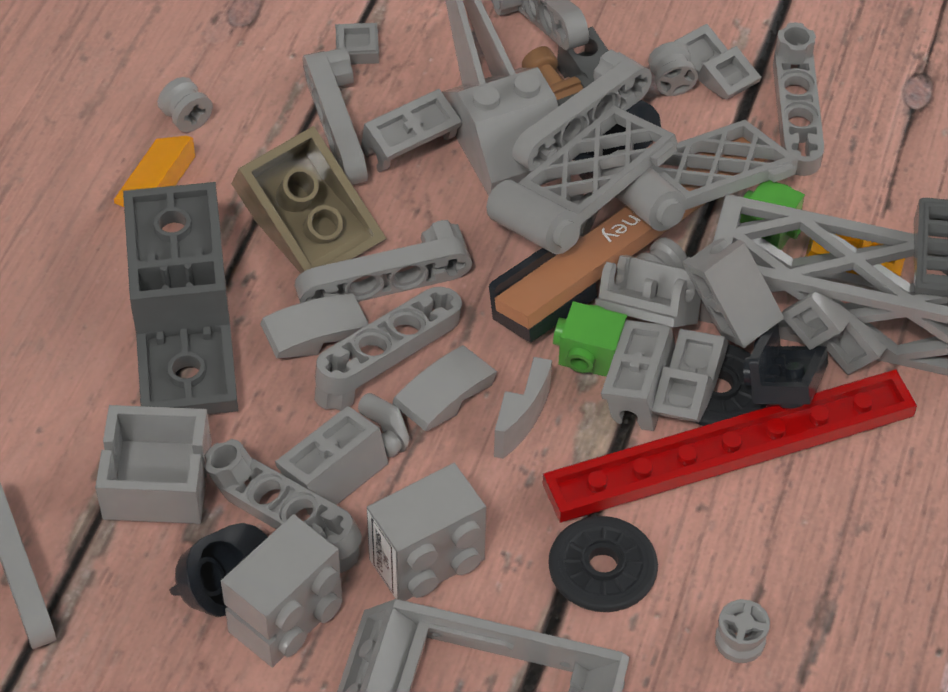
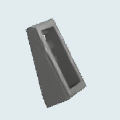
[914,198,948,296]

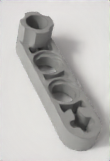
[491,0,589,50]
[773,22,824,176]
[302,48,368,185]
[512,49,652,172]
[294,220,472,303]
[314,287,462,411]
[204,439,362,560]
[0,483,57,649]

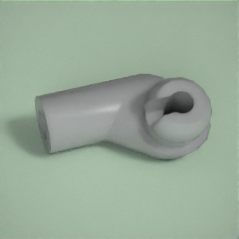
[358,393,410,458]

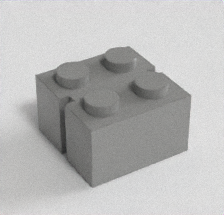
[95,405,212,524]
[221,514,342,668]

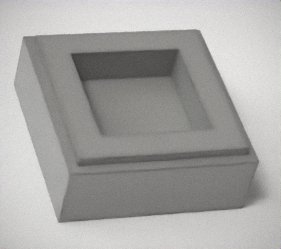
[335,23,379,64]

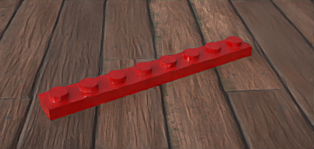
[542,369,917,523]

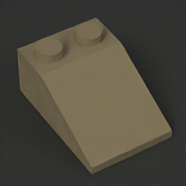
[231,126,386,273]

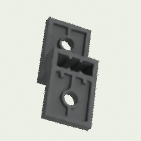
[123,182,238,414]

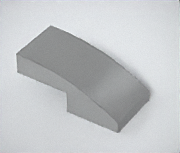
[674,24,762,100]
[782,292,887,375]
[260,293,369,359]
[652,329,729,423]
[392,345,497,431]
[494,357,552,459]

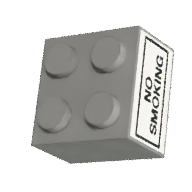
[367,462,486,601]

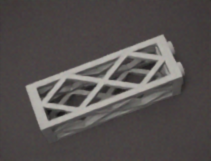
[698,194,948,376]

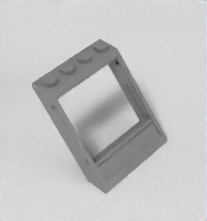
[337,599,630,692]

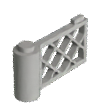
[486,106,678,254]
[602,120,798,231]

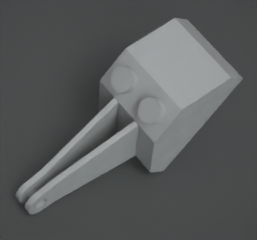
[442,0,565,196]

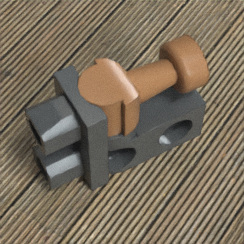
[522,26,609,131]

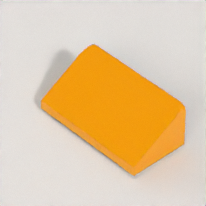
[114,136,196,207]

